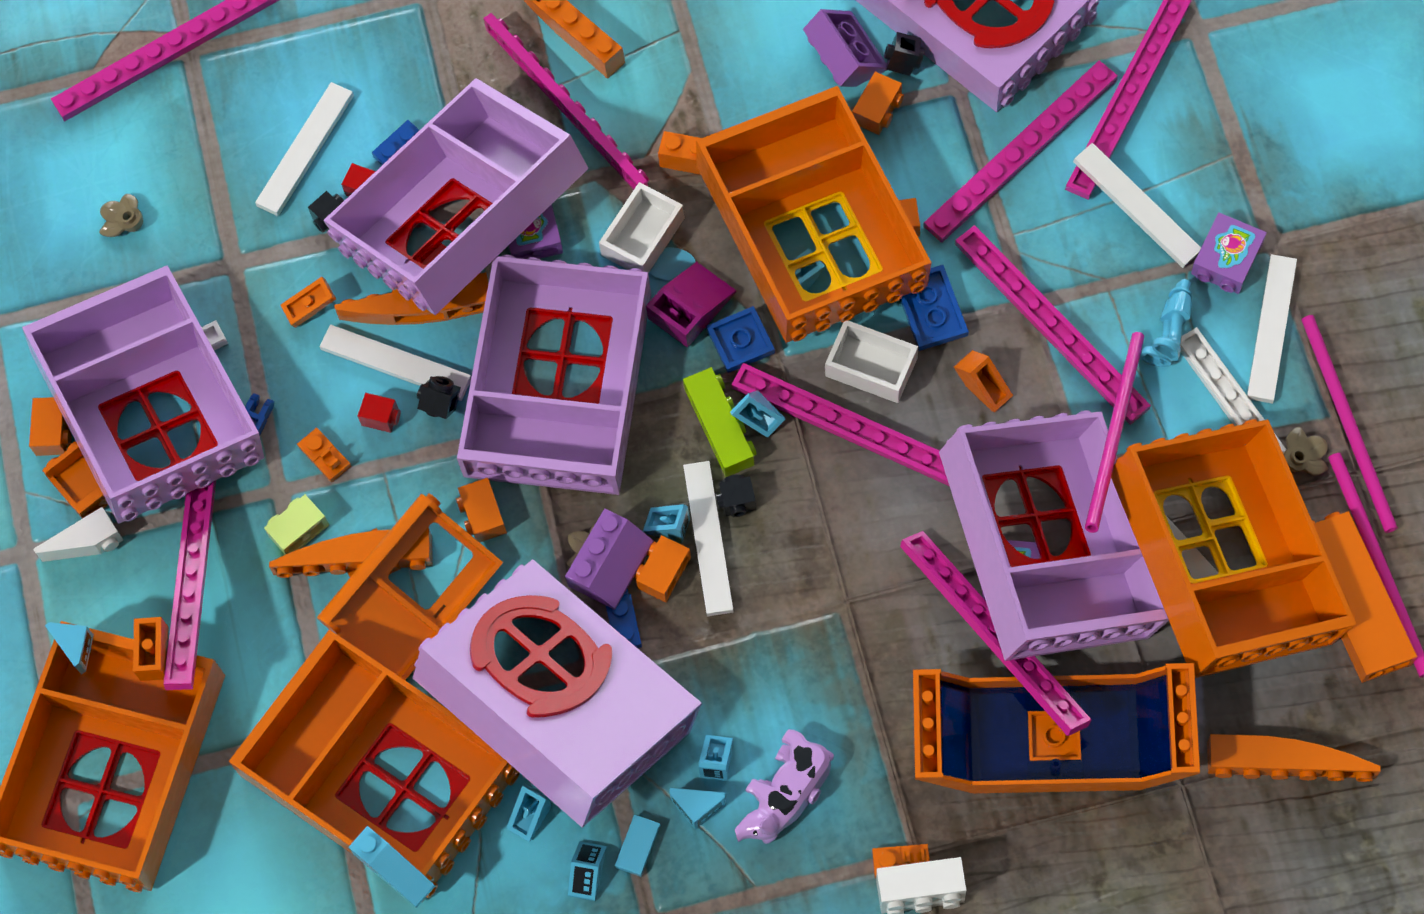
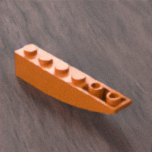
[523,0,625,79]
[334,272,489,325]
[269,527,433,578]
[1207,734,1381,782]

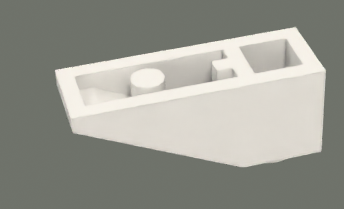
[33,507,123,562]

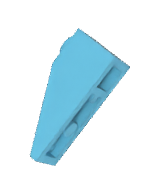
[349,826,435,908]

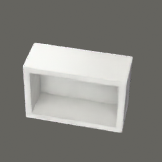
[599,182,685,273]
[825,320,918,403]
[876,857,966,914]

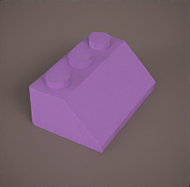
[803,9,887,87]
[565,508,654,610]

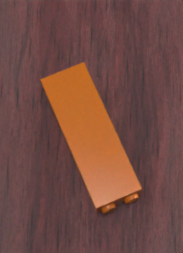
[1312,511,1417,683]

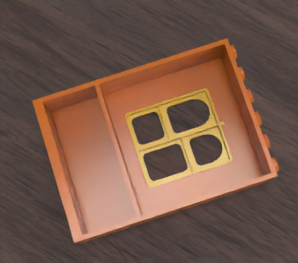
[696,86,932,343]
[1111,419,1357,678]

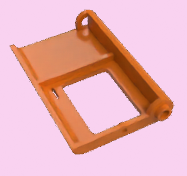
[317,493,503,680]

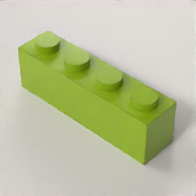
[683,367,757,477]

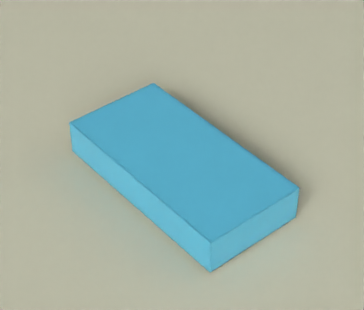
[615,815,661,877]

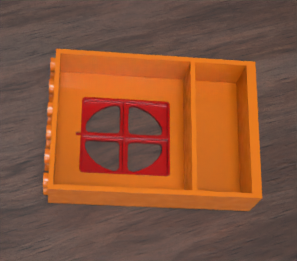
[0,621,225,893]
[229,629,520,902]

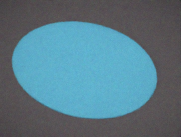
[649,247,696,281]

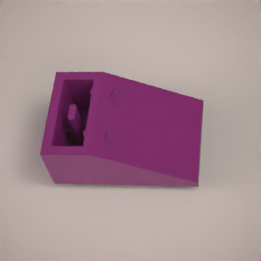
[646,262,737,348]

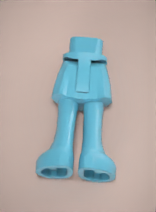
[1140,279,1192,367]

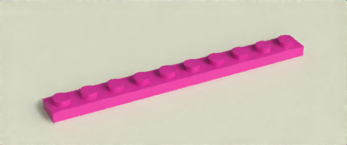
[51,0,279,122]
[1065,0,1193,200]
[483,13,649,190]
[923,60,1118,243]
[955,225,1151,425]
[731,363,949,486]
[164,480,216,690]
[900,531,1092,736]

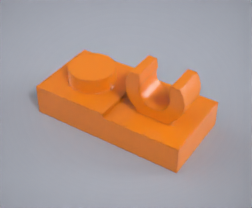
[281,277,336,328]
[297,427,351,483]
[872,844,930,878]

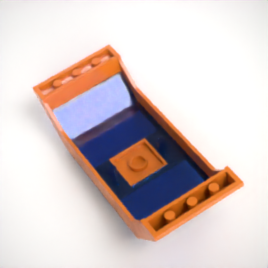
[913,663,1200,794]

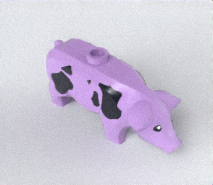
[734,729,834,844]

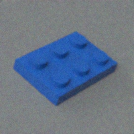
[900,265,969,351]

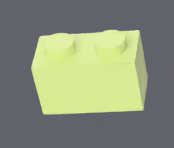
[264,494,329,555]

